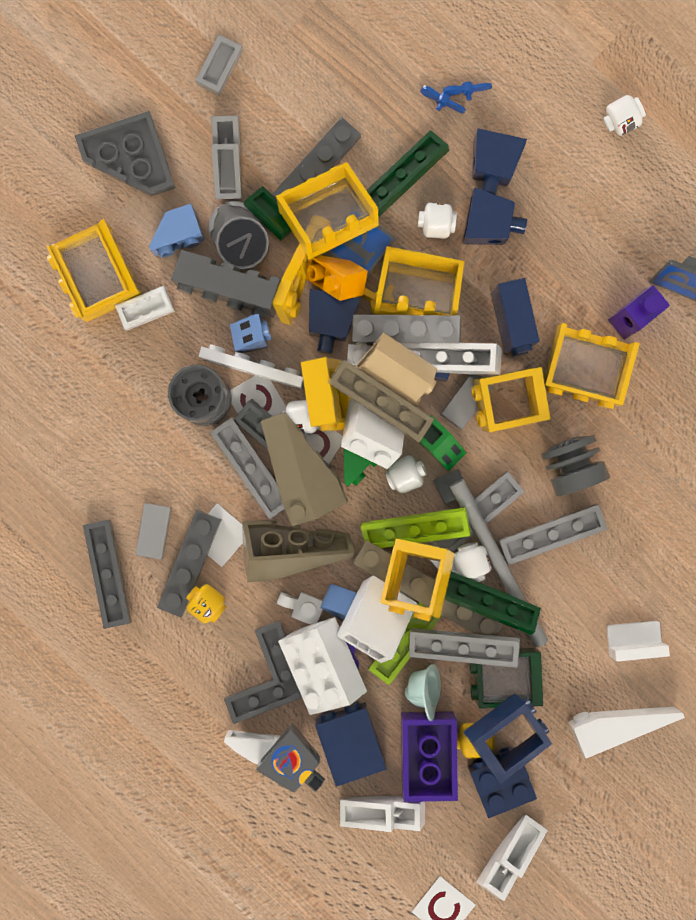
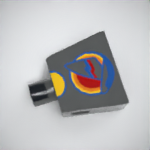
[256,723,325,792]

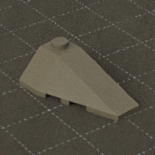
[261,412,348,526]
[242,520,355,582]

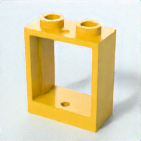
[301,357,350,431]
[471,367,551,432]
[380,539,455,621]

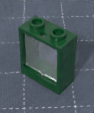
[469,648,543,709]

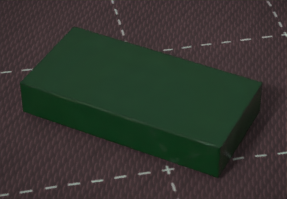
[243,186,300,241]

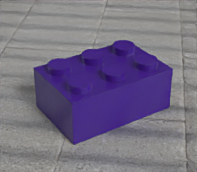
[401,711,458,802]

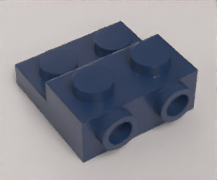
[467,747,537,819]

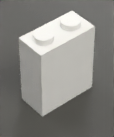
[341,398,404,469]
[337,575,417,663]

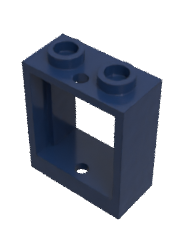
[464,693,552,784]

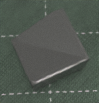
[433,469,463,504]

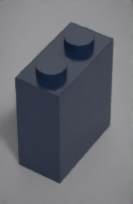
[491,278,540,357]
[315,701,387,787]

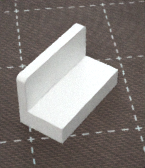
[606,620,670,662]

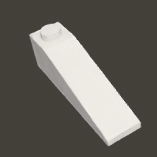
[400,343,502,375]
[568,706,685,758]

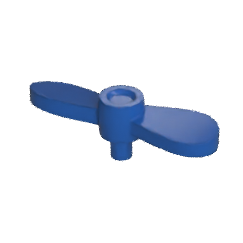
[443,81,492,101]
[420,86,466,114]

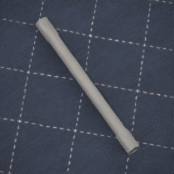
[449,479,548,647]

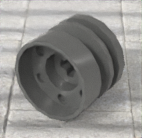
[168,365,232,426]
[541,435,611,497]

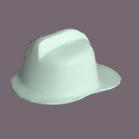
[405,664,441,721]

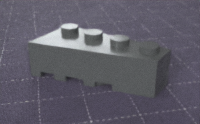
[171,250,281,319]

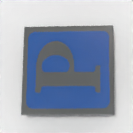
[327,207,396,277]
[649,256,696,301]

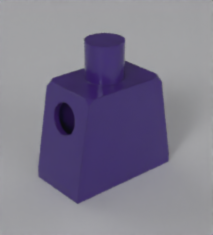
[608,285,670,340]

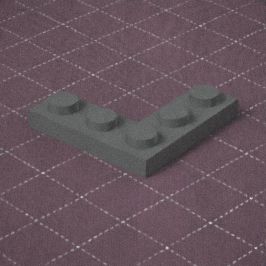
[224,620,302,724]

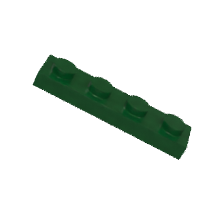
[354,130,450,218]
[432,571,541,635]

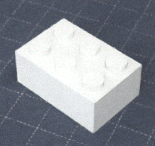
[278,617,367,715]

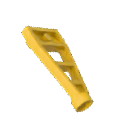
[272,216,331,325]

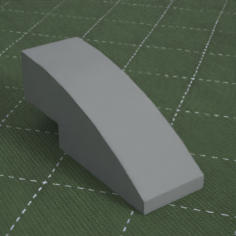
[211,116,242,199]

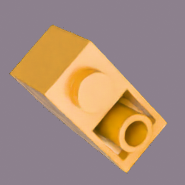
[306,255,368,301]

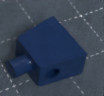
[472,128,527,195]
[463,188,527,245]
[309,289,360,354]

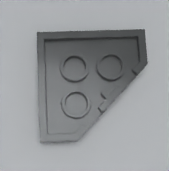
[75,111,175,196]

